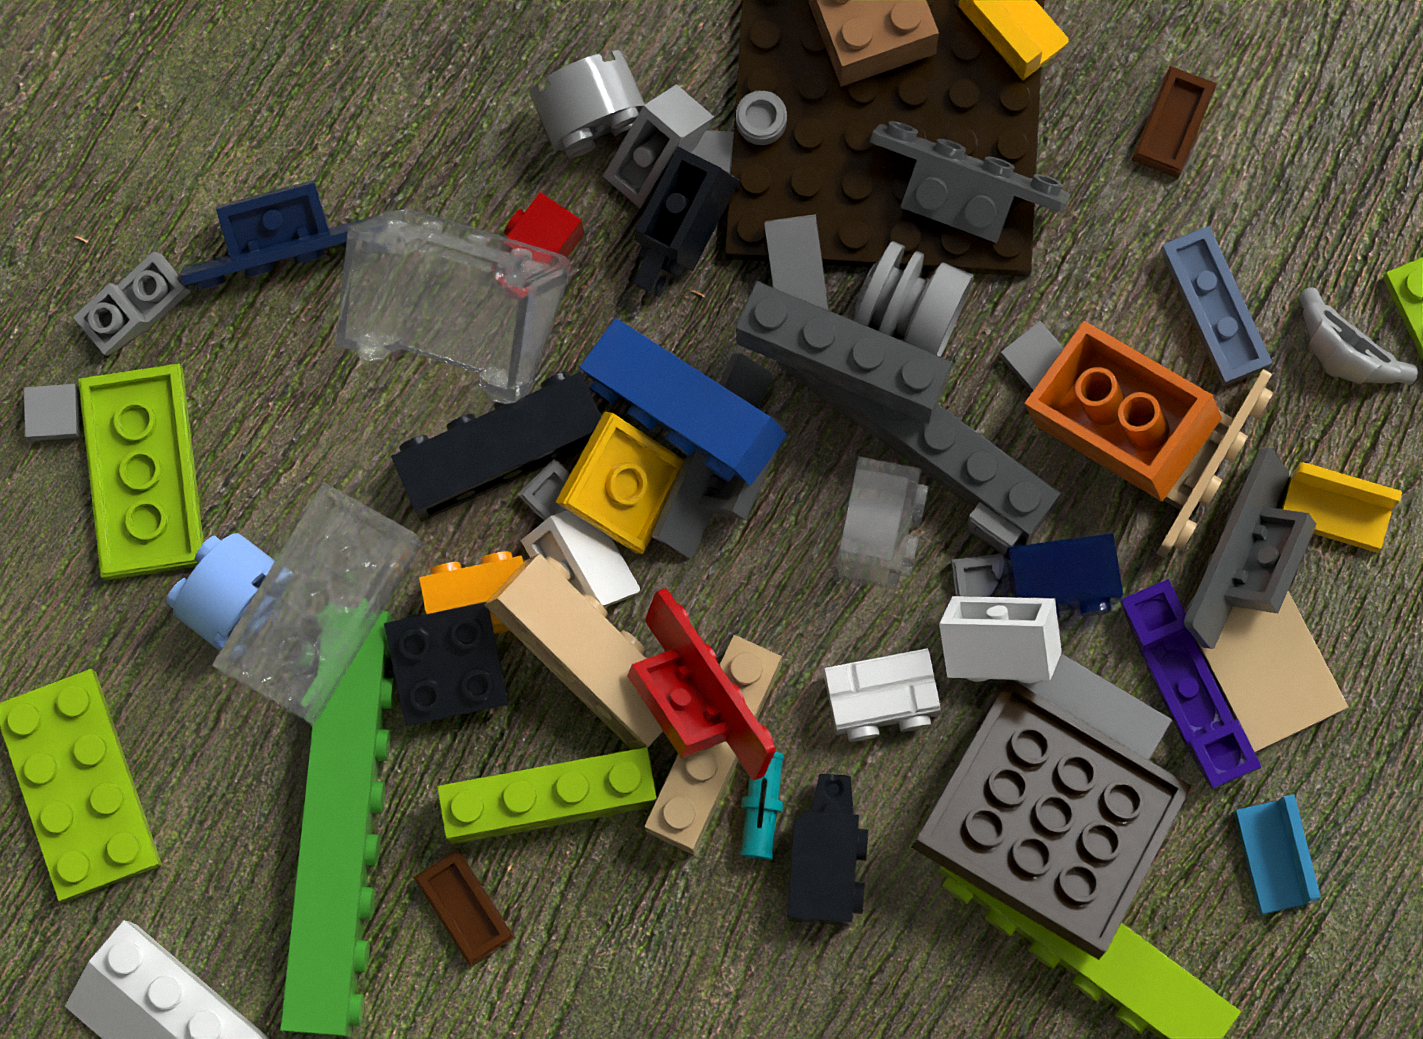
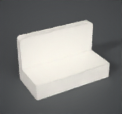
[521,510,640,608]

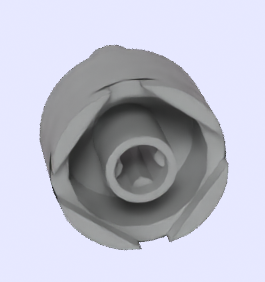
[529,50,645,159]

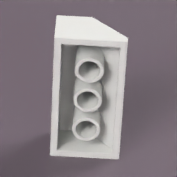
[65,920,270,1039]

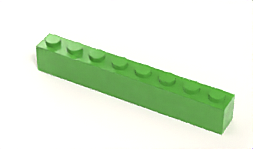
[281,606,396,1038]

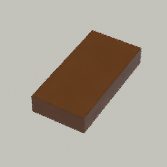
[1132,66,1217,179]
[413,849,516,968]

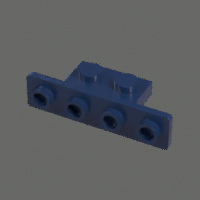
[179,180,381,289]

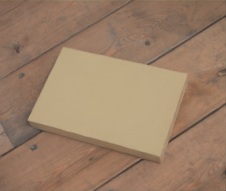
[1184,591,1349,753]

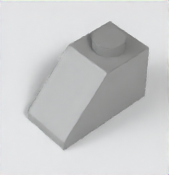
[603,84,714,208]

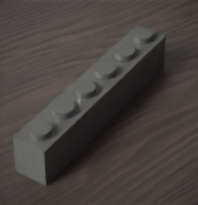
[778,362,1061,546]

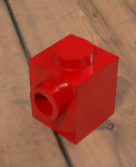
[504,192,584,282]

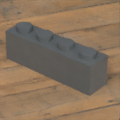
[736,281,953,424]

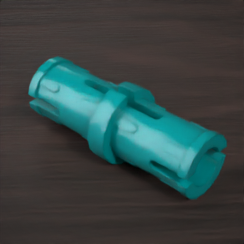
[740,752,785,860]

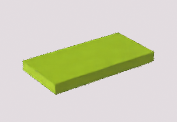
[78,363,204,581]

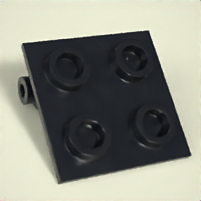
[384,601,509,726]

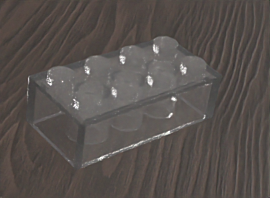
[212,482,422,727]

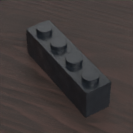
[391,371,601,522]

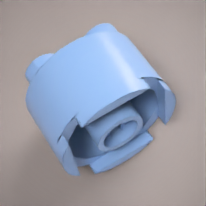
[166,533,290,655]

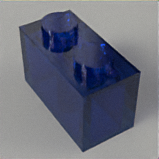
[1006,533,1124,619]

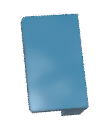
[1233,794,1321,915]

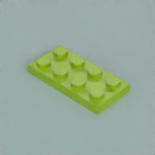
[0,669,162,903]

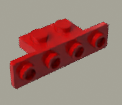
[627,588,776,781]

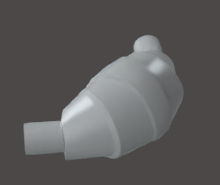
[1299,288,1418,385]

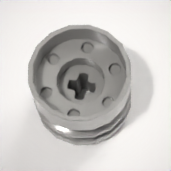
[854,241,974,357]

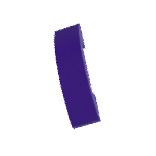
[1120,579,1261,790]

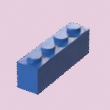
[579,318,787,486]

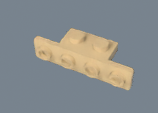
[1156,369,1274,558]

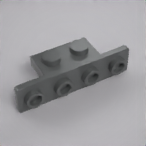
[870,121,1071,243]
[652,353,787,558]
[1184,447,1316,649]

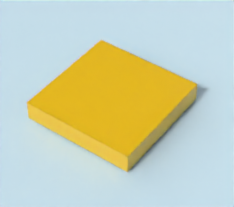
[555,412,685,554]

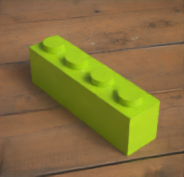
[437,747,657,845]

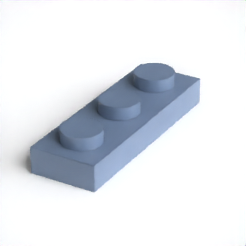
[1160,225,1273,387]

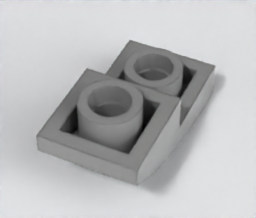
[73,251,192,356]

